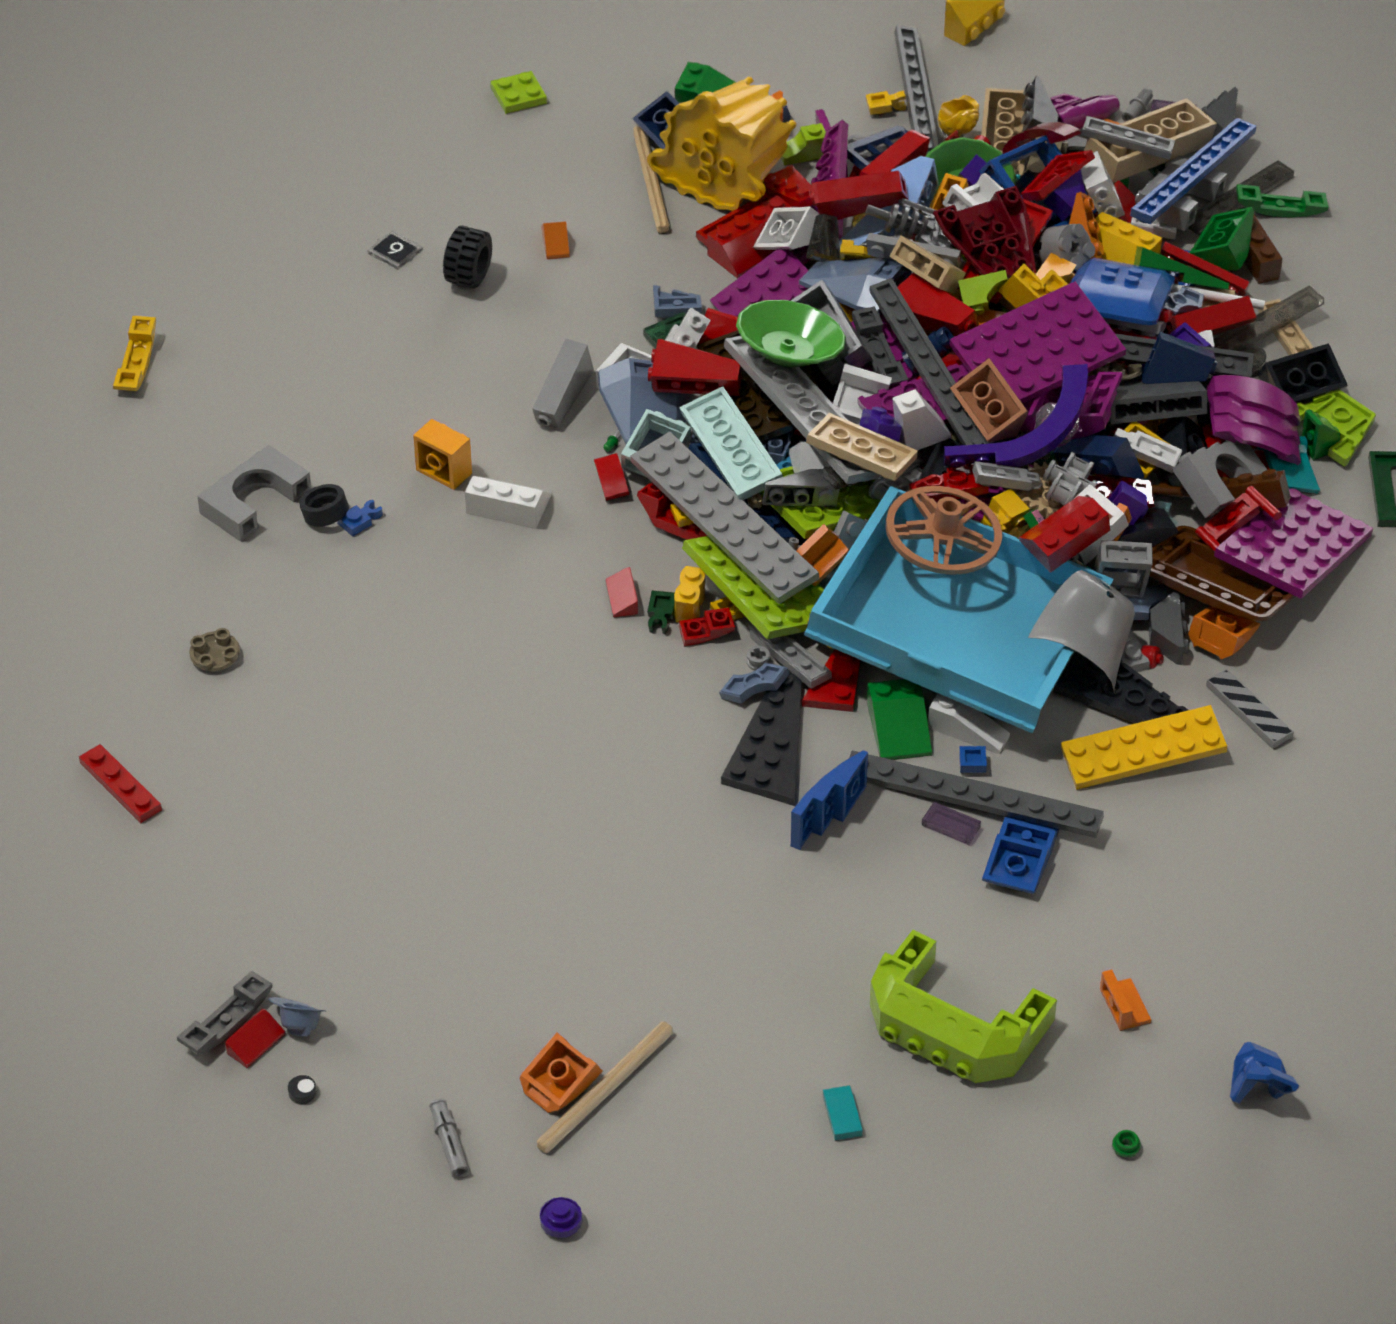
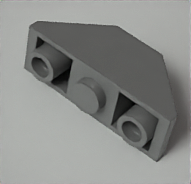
[1148,592,1188,665]

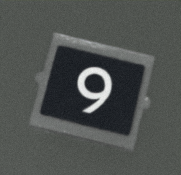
[367,231,423,270]

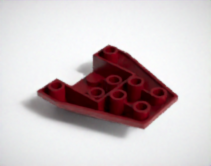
[933,186,1036,280]

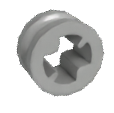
[747,646,770,670]

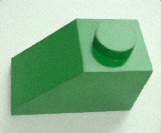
[1302,409,1341,461]

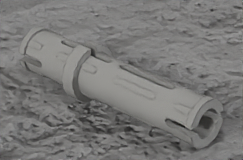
[429,1099,469,1178]

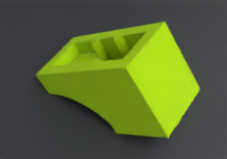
[781,123,826,165]
[958,270,1008,316]

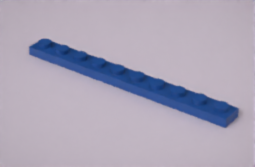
[1130,118,1257,224]

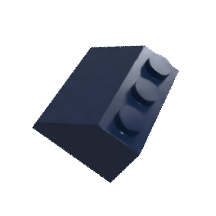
[632,91,679,149]
[1053,435,1144,479]

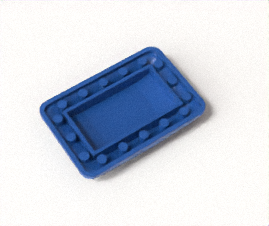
[1071,257,1175,325]

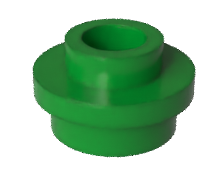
[1112,1130,1141,1157]

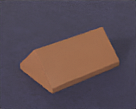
[950,358,1029,443]

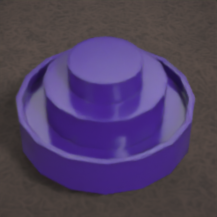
[539,1197,582,1238]

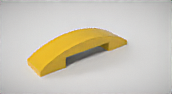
[113,315,156,391]

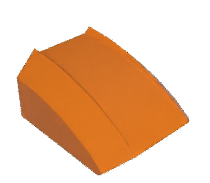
[1188,606,1260,660]
[520,1032,603,1113]

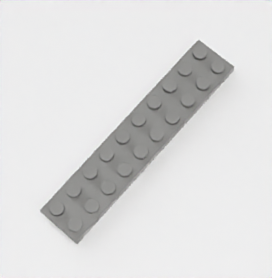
[724,336,882,484]
[630,432,819,604]

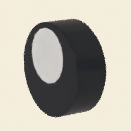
[288,1075,316,1104]

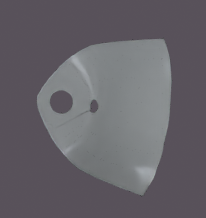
[1028,570,1135,693]

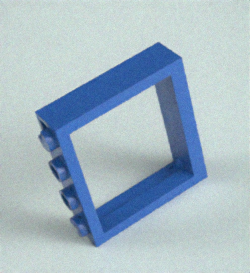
[979,135,1097,227]

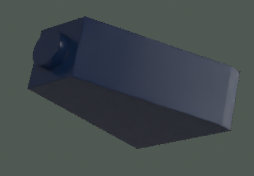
[1141,332,1217,384]

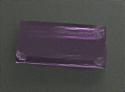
[922,802,981,845]

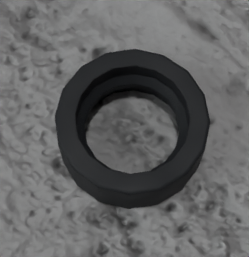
[299,484,349,527]

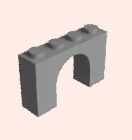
[1135,155,1227,231]
[1172,440,1267,518]
[197,445,311,542]

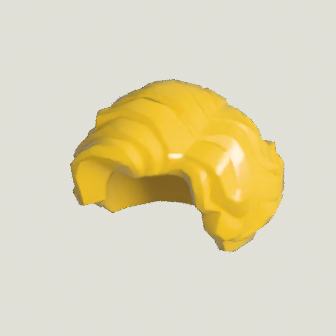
[938,95,979,137]

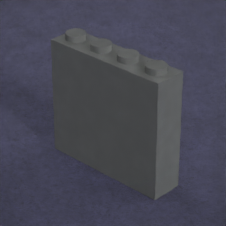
[1108,369,1207,424]

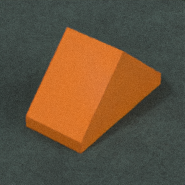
[541,221,570,259]

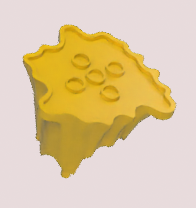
[647,77,797,211]

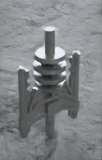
[865,198,966,268]

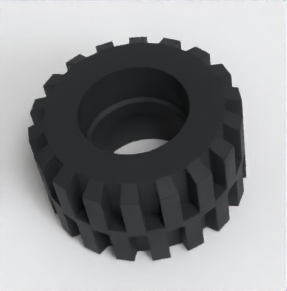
[443,225,492,289]

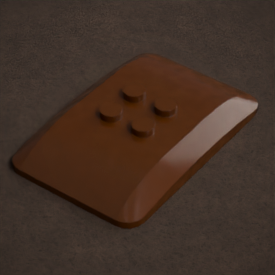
[1149,525,1296,621]

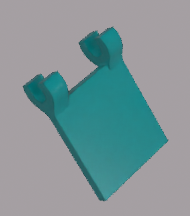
[1256,436,1320,494]

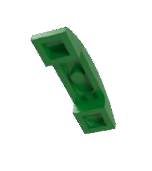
[1236,184,1329,218]

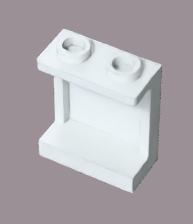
[942,173,1003,211]
[665,308,711,349]
[833,364,892,425]

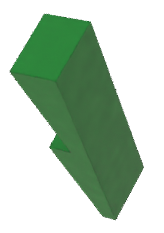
[1134,246,1229,289]

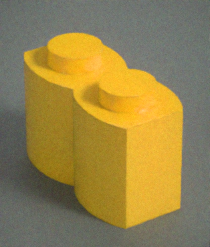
[674,566,705,623]

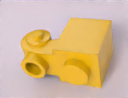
[980,488,1030,533]

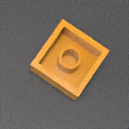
[413,419,472,490]

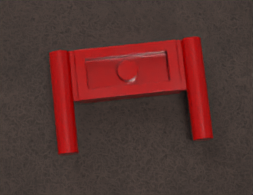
[1195,486,1282,552]

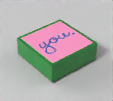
[1023,508,1044,528]

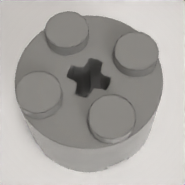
[1039,224,1095,272]

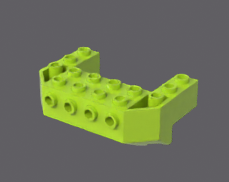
[870,930,1057,1083]

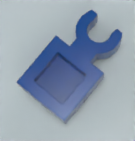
[337,499,383,537]

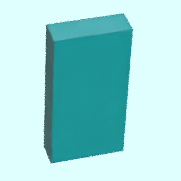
[823,1085,863,1140]

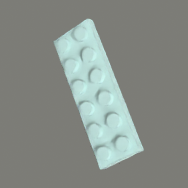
[679,386,783,500]

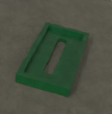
[1368,451,1396,527]

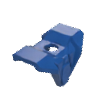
[1230,1042,1299,1103]

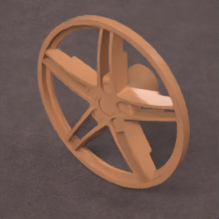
[885,486,1002,575]

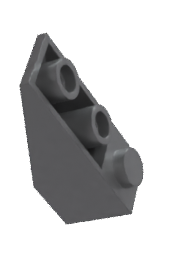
[1021,76,1058,139]
[762,469,840,507]

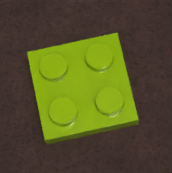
[490,71,547,114]

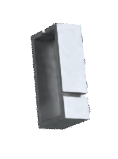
[791,280,873,386]

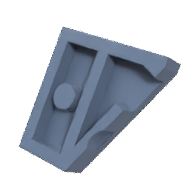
[653,285,702,318]

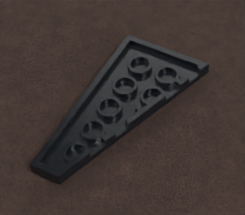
[1054,651,1188,724]
[721,673,802,806]

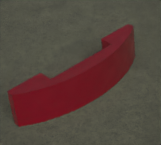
[1002,122,1081,154]

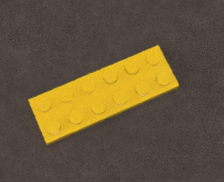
[1061,705,1227,790]

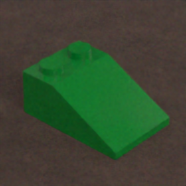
[674,61,736,103]
[1189,207,1254,272]
[867,679,932,760]

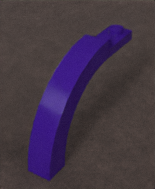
[944,364,1088,468]

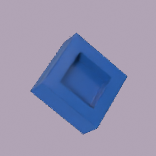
[959,746,987,773]

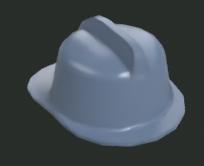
[269,997,326,1037]

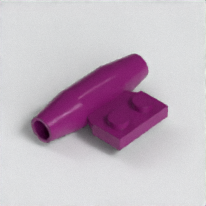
[1050,93,1120,129]

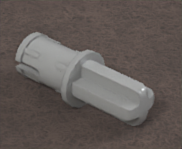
[1122,88,1153,122]

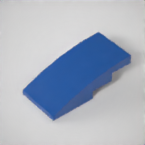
[790,750,868,850]
[982,817,1059,894]

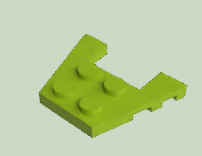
[1296,389,1376,467]

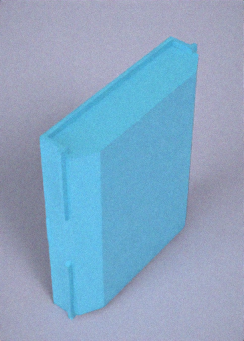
[804,486,1113,734]

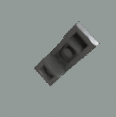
[852,306,908,387]
[177,971,273,1054]

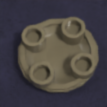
[1093,360,1142,382]
[189,628,240,672]

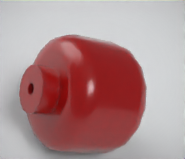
[1140,645,1164,669]

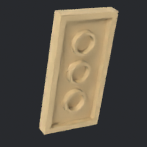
[806,413,918,481]

